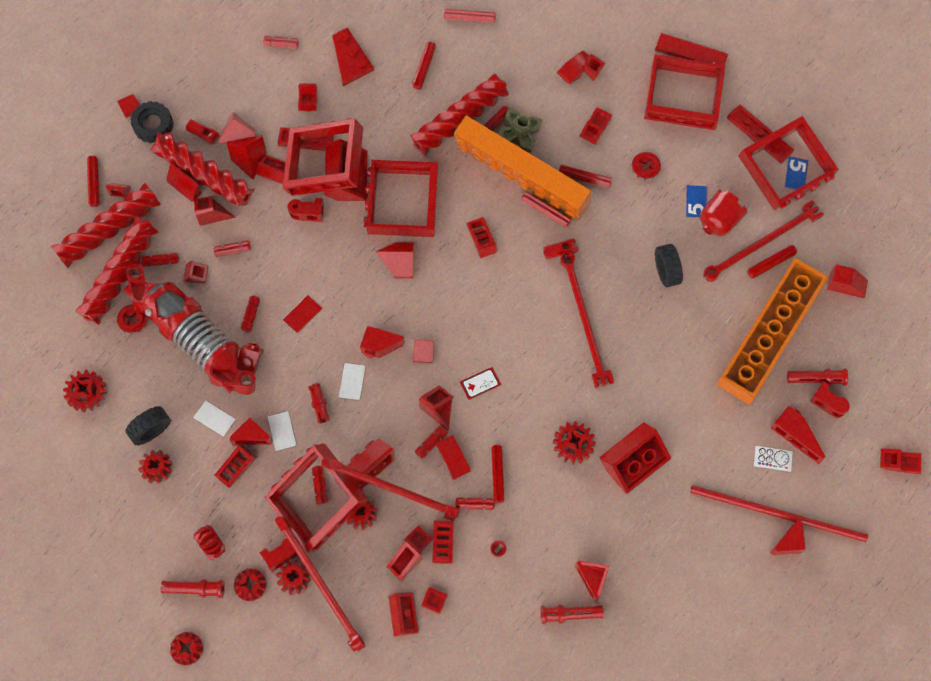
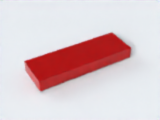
[277,127,334,151]

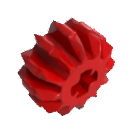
[138,450,173,483]
[347,497,378,530]
[194,524,225,561]
[276,560,311,595]

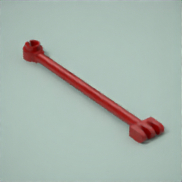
[703,200,824,282]
[560,252,614,388]
[321,459,460,521]
[275,516,366,652]

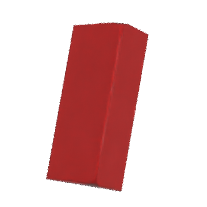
[257,155,299,185]
[166,164,202,202]
[389,592,419,637]

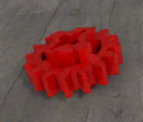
[63,370,107,412]
[553,421,596,465]

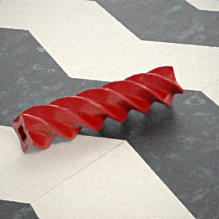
[410,73,509,156]
[151,132,255,207]
[51,183,161,269]
[75,217,159,325]

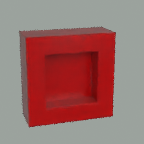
[117,94,140,118]
[404,525,433,552]
[421,587,448,614]

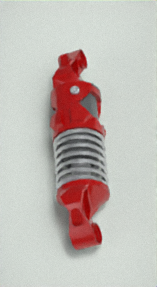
[123,264,256,395]

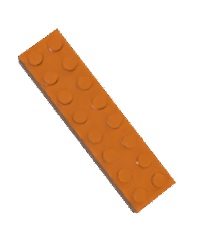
[454,115,591,219]
[716,258,828,405]

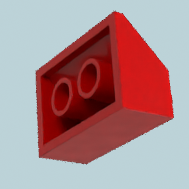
[324,139,368,201]
[599,422,671,494]
[334,438,395,496]

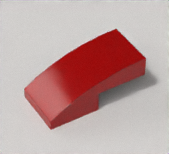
[557,50,589,85]
[579,107,612,145]
[435,435,471,480]
[880,448,922,474]

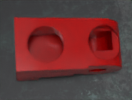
[287,198,324,222]
[810,382,850,418]
[259,538,297,572]

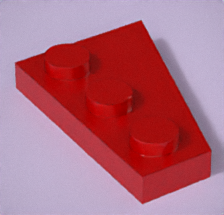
[332,27,374,86]

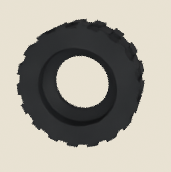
[130,101,173,143]
[655,244,683,287]
[125,406,171,446]

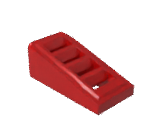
[466,217,497,258]
[214,445,257,488]
[432,520,454,564]

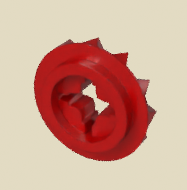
[631,152,661,180]
[117,304,148,334]
[233,568,267,601]
[170,632,203,666]

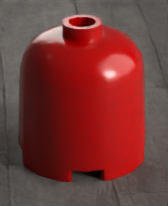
[700,189,748,236]

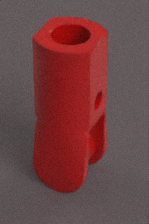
[185,119,220,145]
[543,239,578,260]

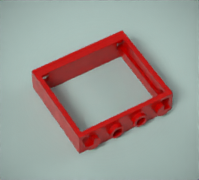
[644,54,725,130]
[738,116,839,210]
[282,118,363,196]
[364,160,438,237]
[265,443,368,553]

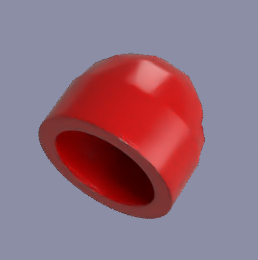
[490,540,507,557]

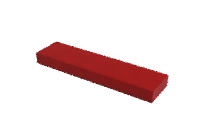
[655,33,728,70]
[727,104,794,164]

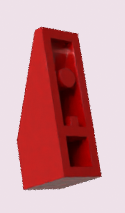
[771,406,826,464]

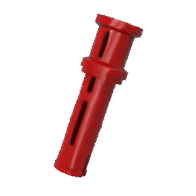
[787,368,848,386]
[161,579,225,598]
[540,605,604,624]

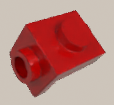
[298,83,318,112]
[237,343,264,374]

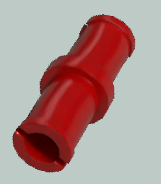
[308,383,330,424]

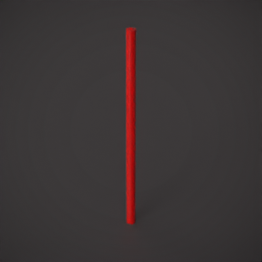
[690,485,868,542]

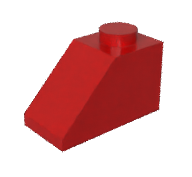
[827,264,868,298]
[360,326,405,358]

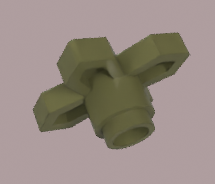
[499,108,542,153]

